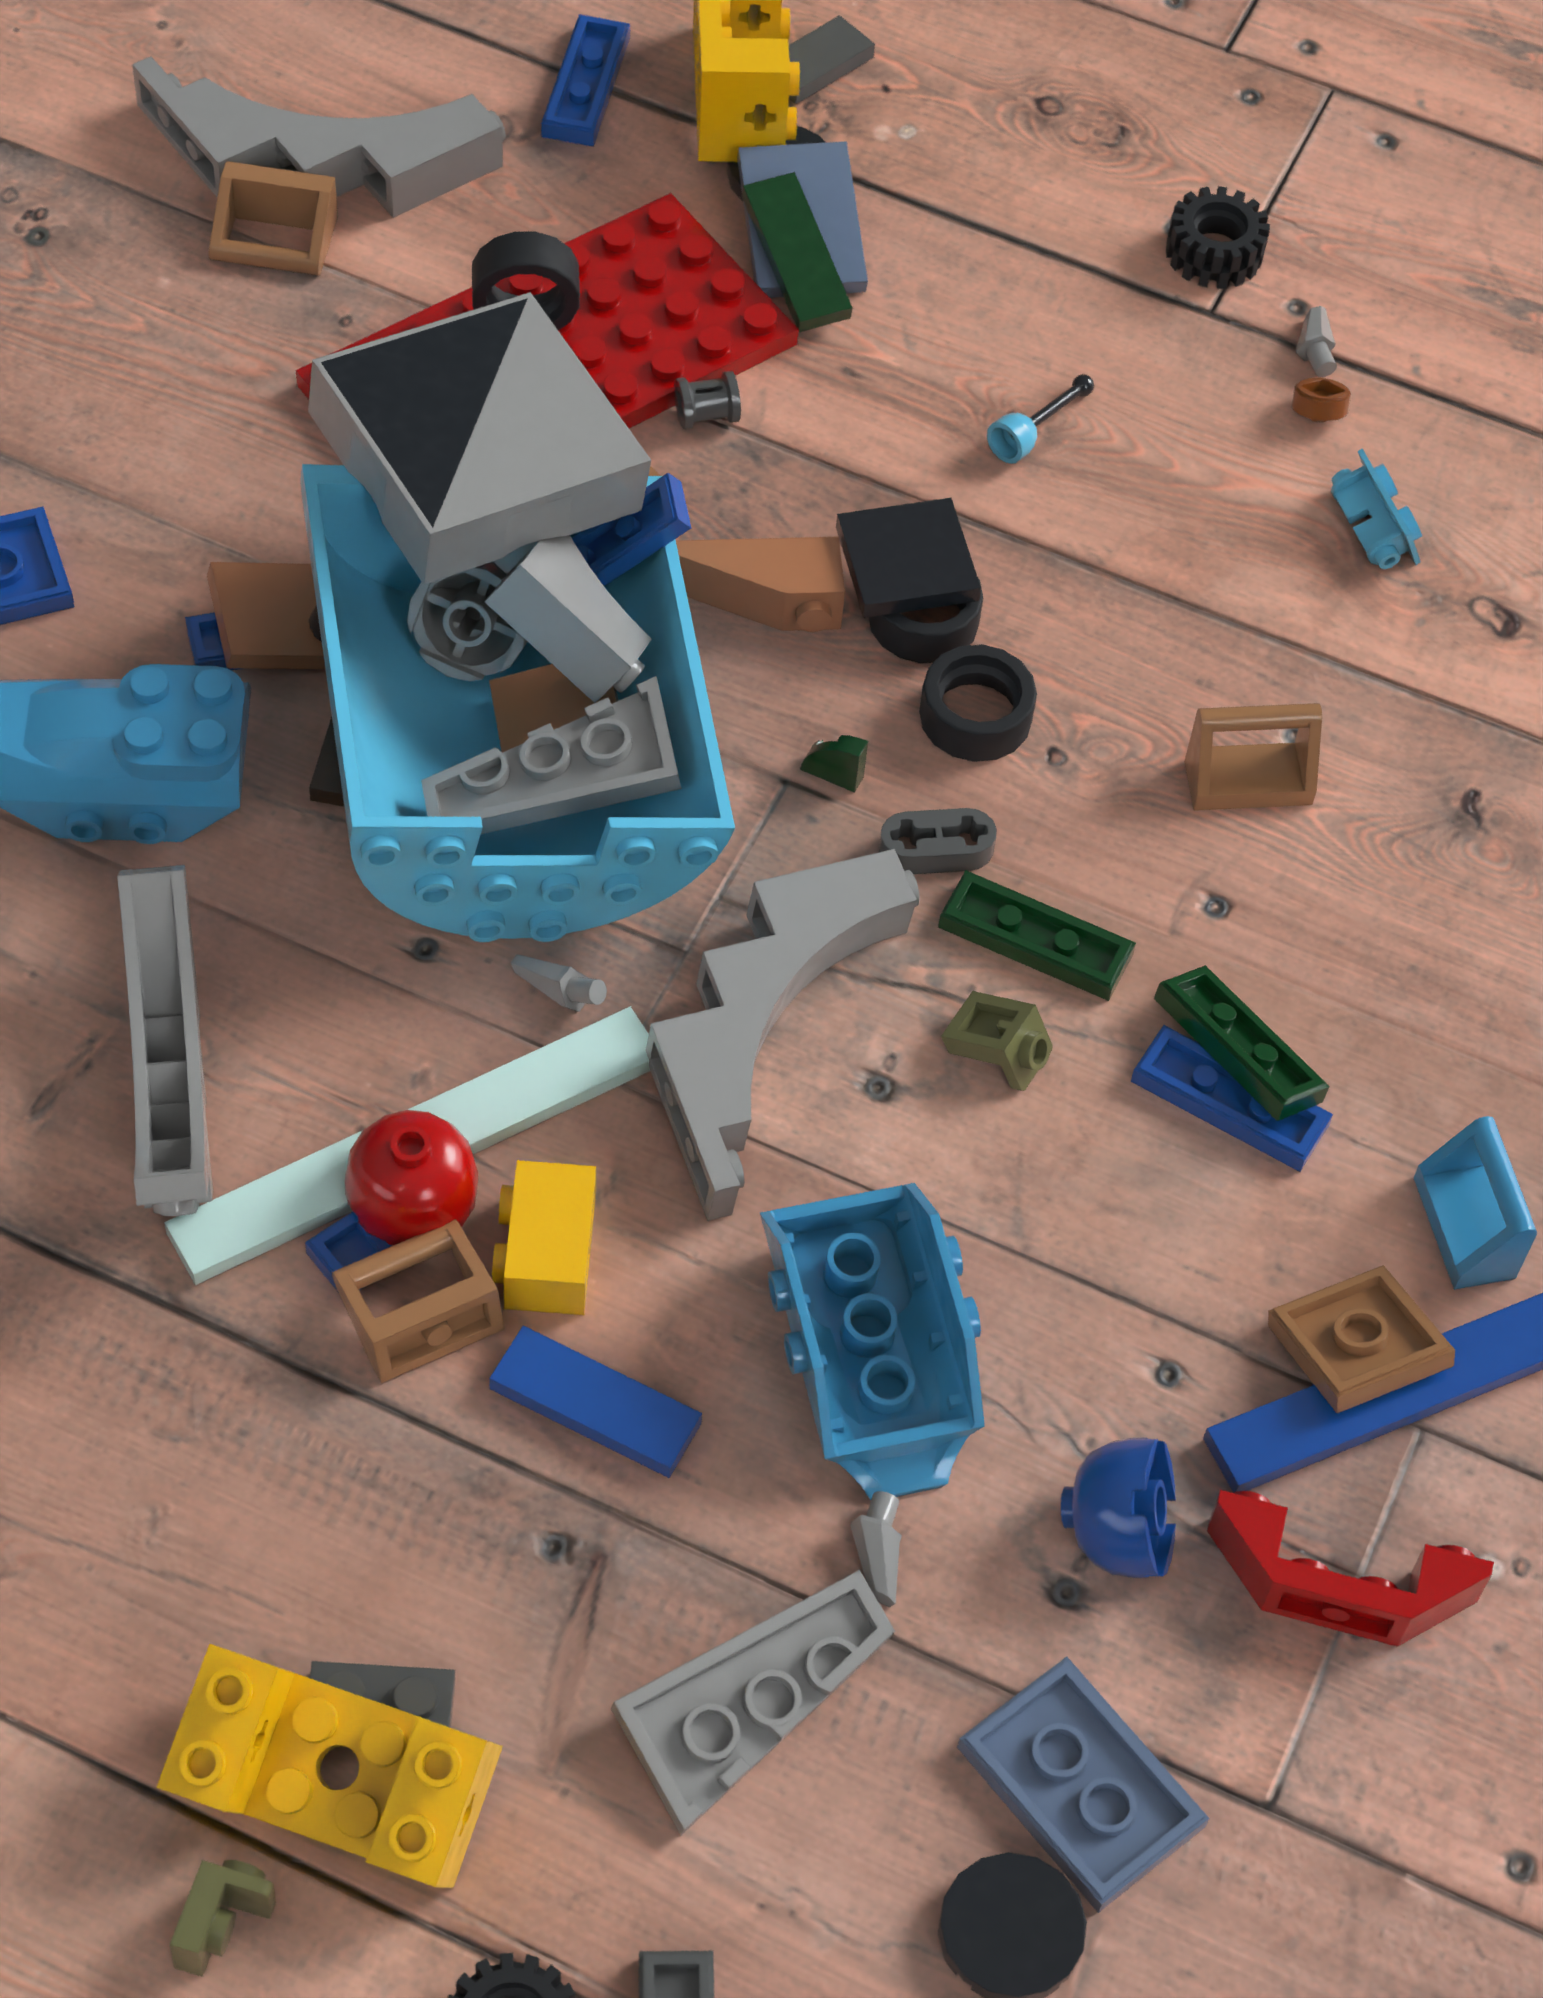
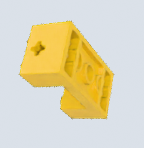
[693,0,800,162]
[156,1643,503,1888]

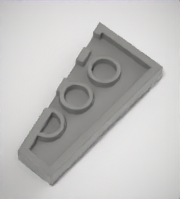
[421,676,682,834]
[611,1570,895,1835]

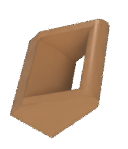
[209,161,338,276]
[1184,703,1322,811]
[332,1219,505,1383]

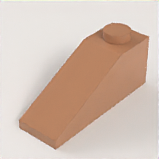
[676,537,845,632]

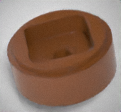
[1292,378,1351,422]

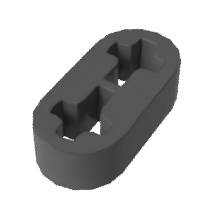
[879,808,997,874]

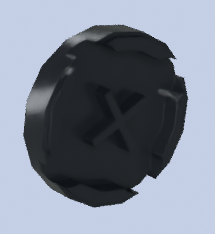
[938,1852,1087,1998]

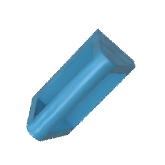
[1413,1116,1537,1290]

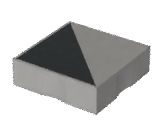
[308,292,651,585]

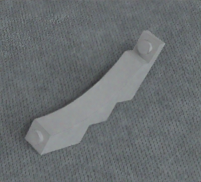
[132,56,506,218]
[485,535,652,703]
[646,849,920,1221]

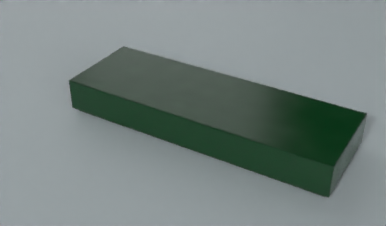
[742,172,853,332]
[938,870,1136,1001]
[1154,965,1330,1121]

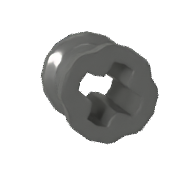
[674,371,741,429]

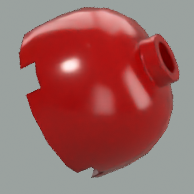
[344,1110,478,1245]

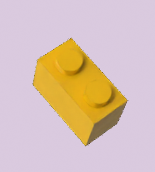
[492,1160,596,1315]

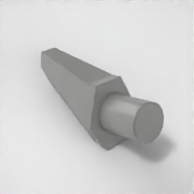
[1296,306,1337,377]
[511,954,607,1012]
[850,1491,902,1607]

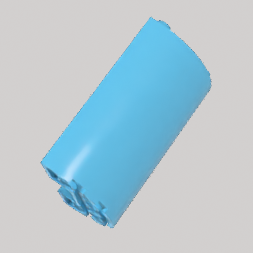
[300,464,735,942]

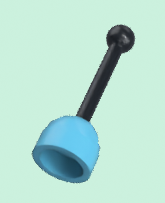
[987,374,1094,464]

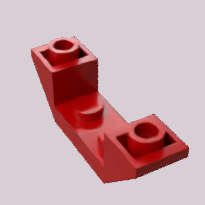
[1207,1490,1494,1647]

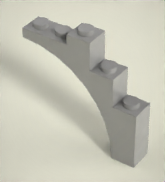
[117,865,213,1216]

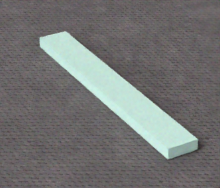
[164,1006,650,1285]

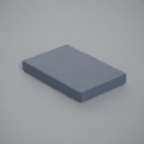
[737,141,868,298]
[957,1657,1209,1913]

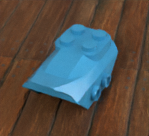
[0,664,251,844]
[760,1183,985,1500]

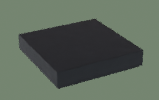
[836,498,981,618]

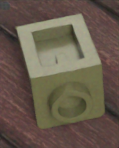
[941,991,1053,1091]
[170,1860,276,1977]

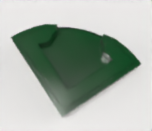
[800,735,868,793]

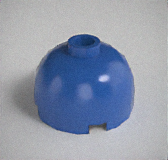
[1061,1438,1176,1578]

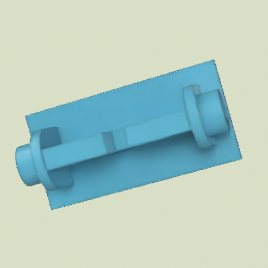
[1331,448,1422,569]

